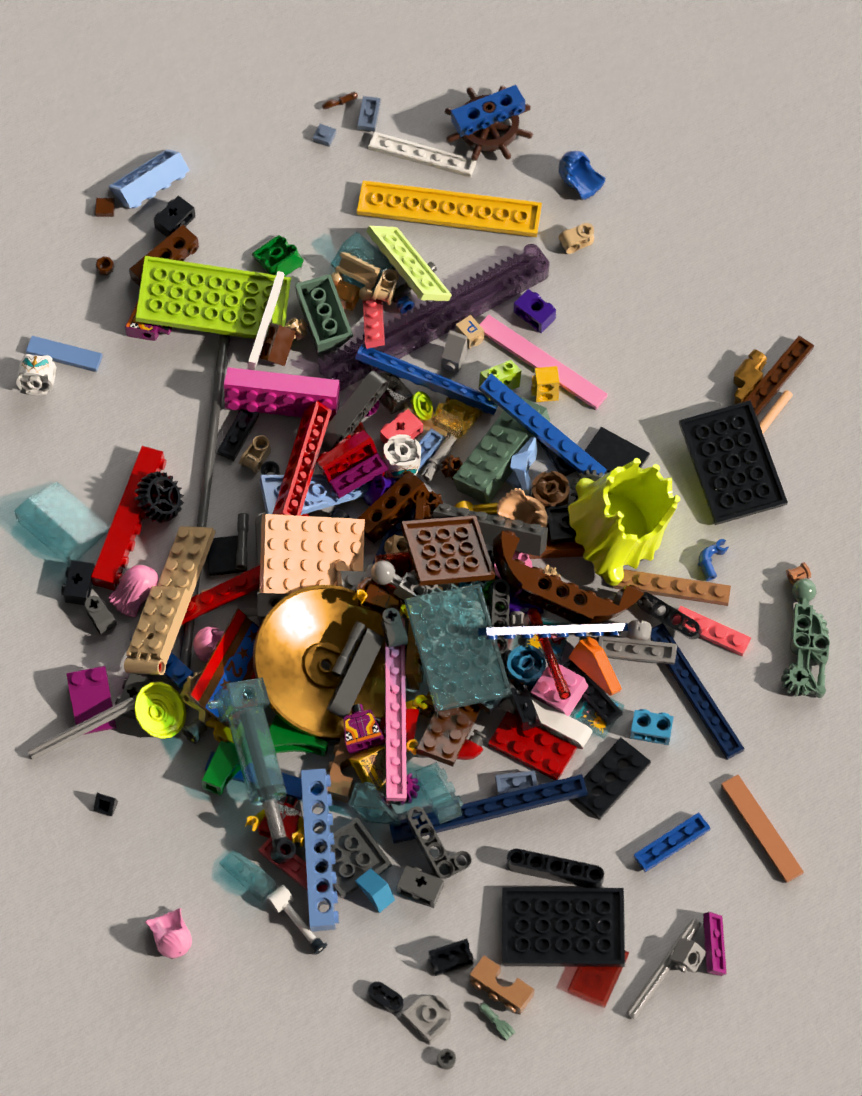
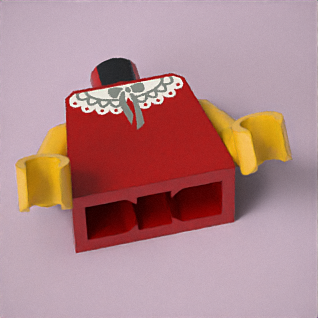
[374,695,427,755]
[245,796,305,847]

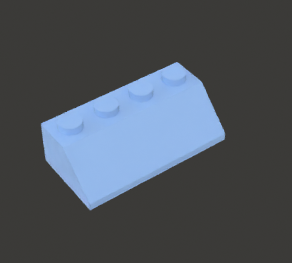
[108,149,190,209]

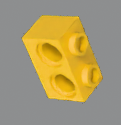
[531,366,560,403]

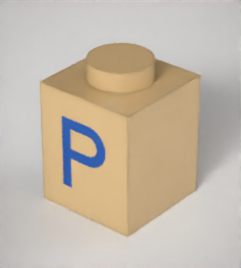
[456,315,484,349]

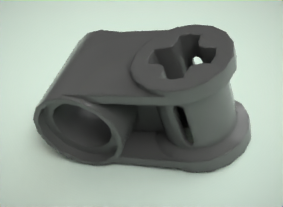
[85,596,117,635]
[381,608,408,648]

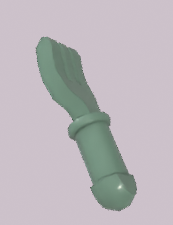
[479,1003,515,1041]

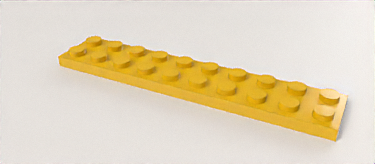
[357,180,542,237]

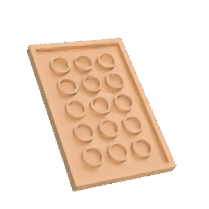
[259,514,365,594]

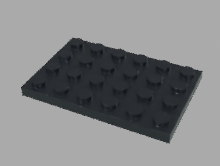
[679,400,788,525]
[502,887,625,967]

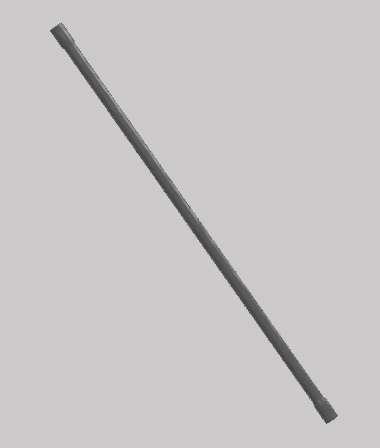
[179,334,230,669]

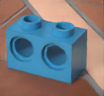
[630,709,674,745]

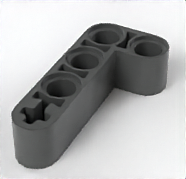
[405,806,472,879]

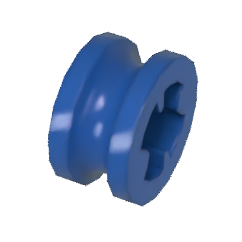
[396,296,415,314]

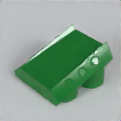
[252,235,304,277]

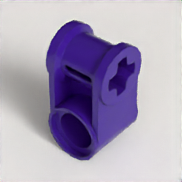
[364,476,397,506]

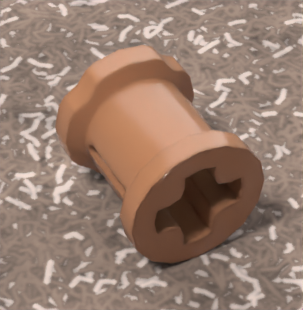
[786,562,811,585]

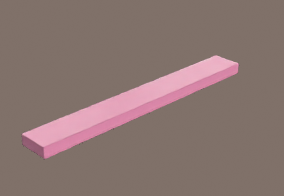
[480,314,607,410]

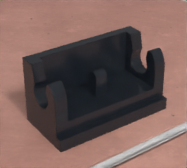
[509,685,541,731]
[428,939,474,976]

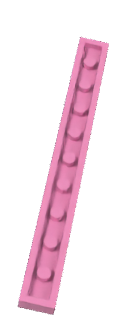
[385,618,407,801]

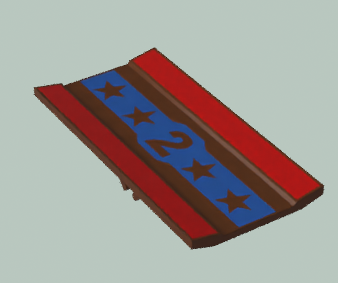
[188,608,259,731]

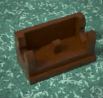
[259,323,296,366]

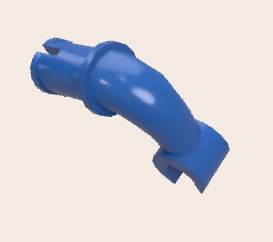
[698,539,729,581]

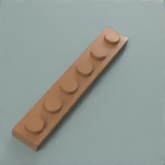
[613,569,731,606]

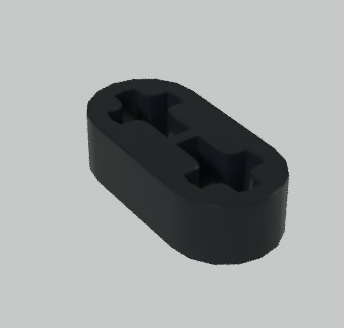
[368,981,403,1013]

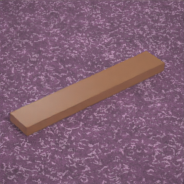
[721,774,804,883]

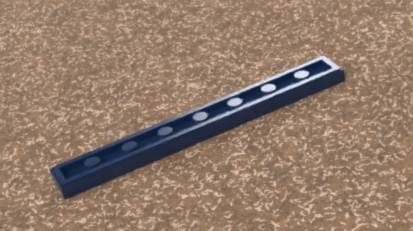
[650,623,745,760]

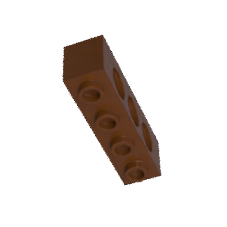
[129,225,199,286]
[357,471,429,543]

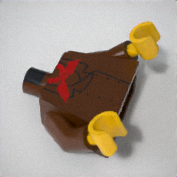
[352,577,412,618]

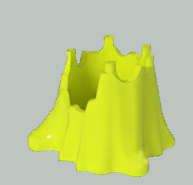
[568,458,680,586]

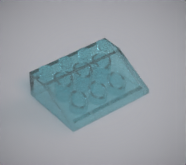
[14,482,110,567]

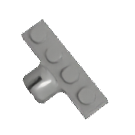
[598,620,677,665]

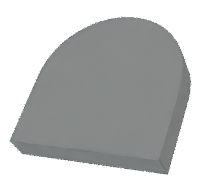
[401,995,451,1044]

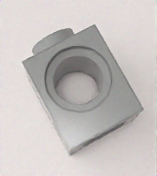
[670,938,706,973]

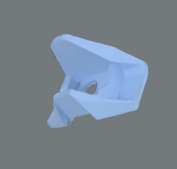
[505,437,538,496]

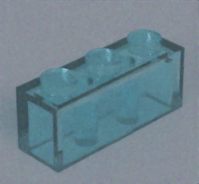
[415,762,463,824]

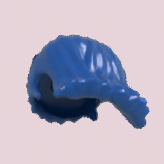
[558,151,606,200]

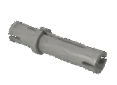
[420,432,459,483]

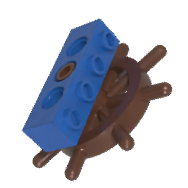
[445,85,533,161]

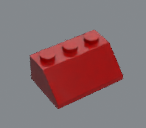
[316,430,378,482]

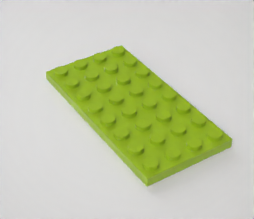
[135,256,291,341]

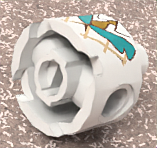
[16,354,56,396]
[383,434,421,478]

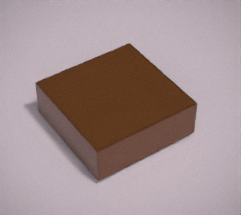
[95,198,115,217]

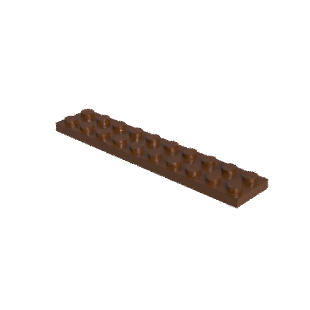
[405,498,433,690]

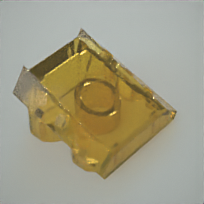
[431,397,482,439]

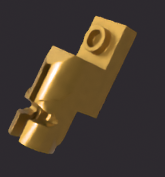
[733,349,767,404]

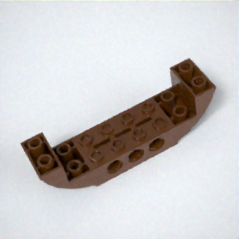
[493,530,644,625]

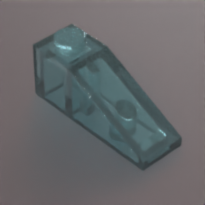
[219,849,276,903]

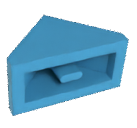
[355,868,395,913]

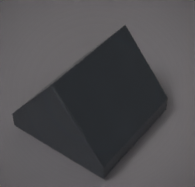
[93,792,118,817]

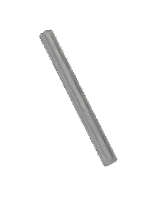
[28,698,135,759]
[627,918,701,1019]

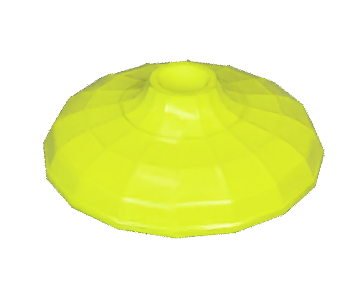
[134,682,186,739]

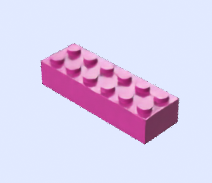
[224,367,339,421]

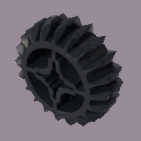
[134,471,184,523]

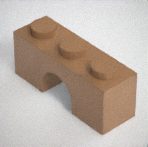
[328,737,364,803]
[470,956,535,1014]

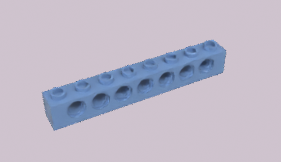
[301,768,339,932]

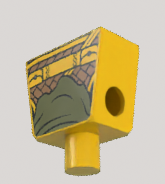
[349,746,386,792]

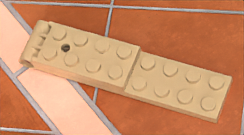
[124,526,216,675]

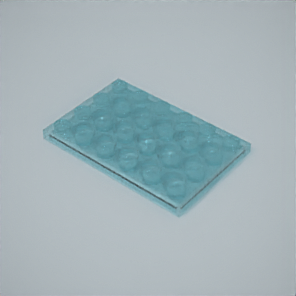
[404,584,512,712]

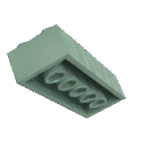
[453,396,551,504]

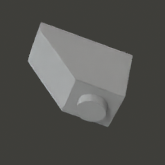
[441,330,467,373]

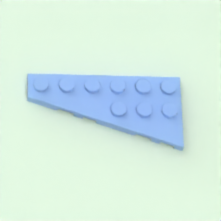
[259,475,372,515]

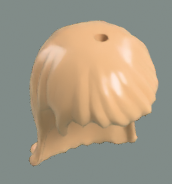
[497,488,548,527]

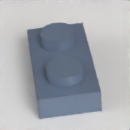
[357,96,381,132]
[495,771,537,795]

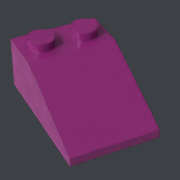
[66,666,117,735]

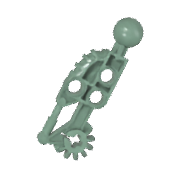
[781,578,830,698]

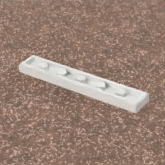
[368,132,476,178]
[247,271,284,370]

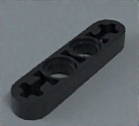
[636,592,702,639]

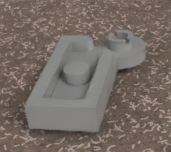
[336,564,374,591]

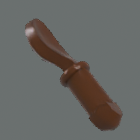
[322,92,358,110]

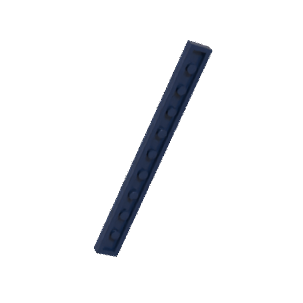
[389,774,588,844]

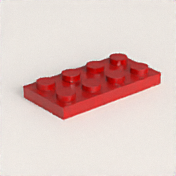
[488,711,577,781]

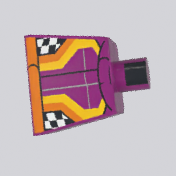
[125,301,172,341]
[344,704,385,754]

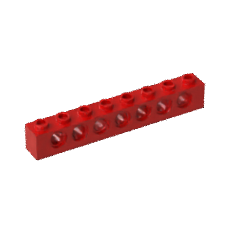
[272,401,332,516]

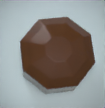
[96,256,114,275]

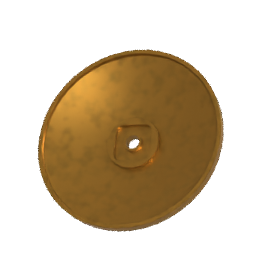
[253,585,406,739]

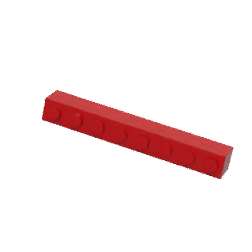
[91,446,167,591]

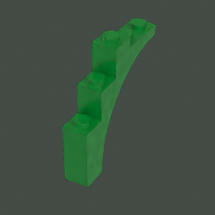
[202,715,328,796]

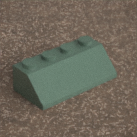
[295,274,353,356]

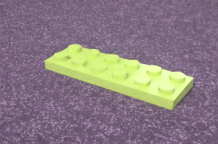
[366,226,452,301]

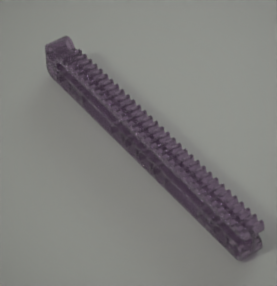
[318,244,550,391]

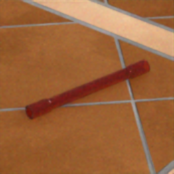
[527,608,571,700]

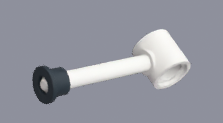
[266,885,327,955]

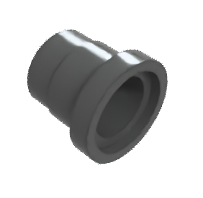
[182,719,207,744]

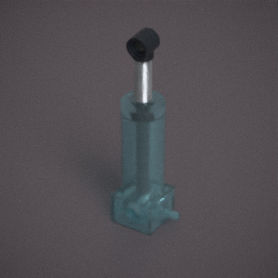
[208,678,296,864]

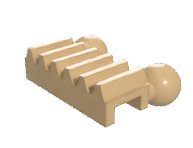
[331,252,380,301]

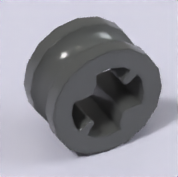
[437,1049,456,1070]

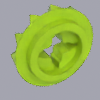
[410,391,433,421]

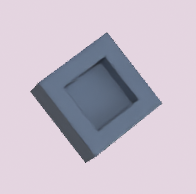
[313,124,336,147]

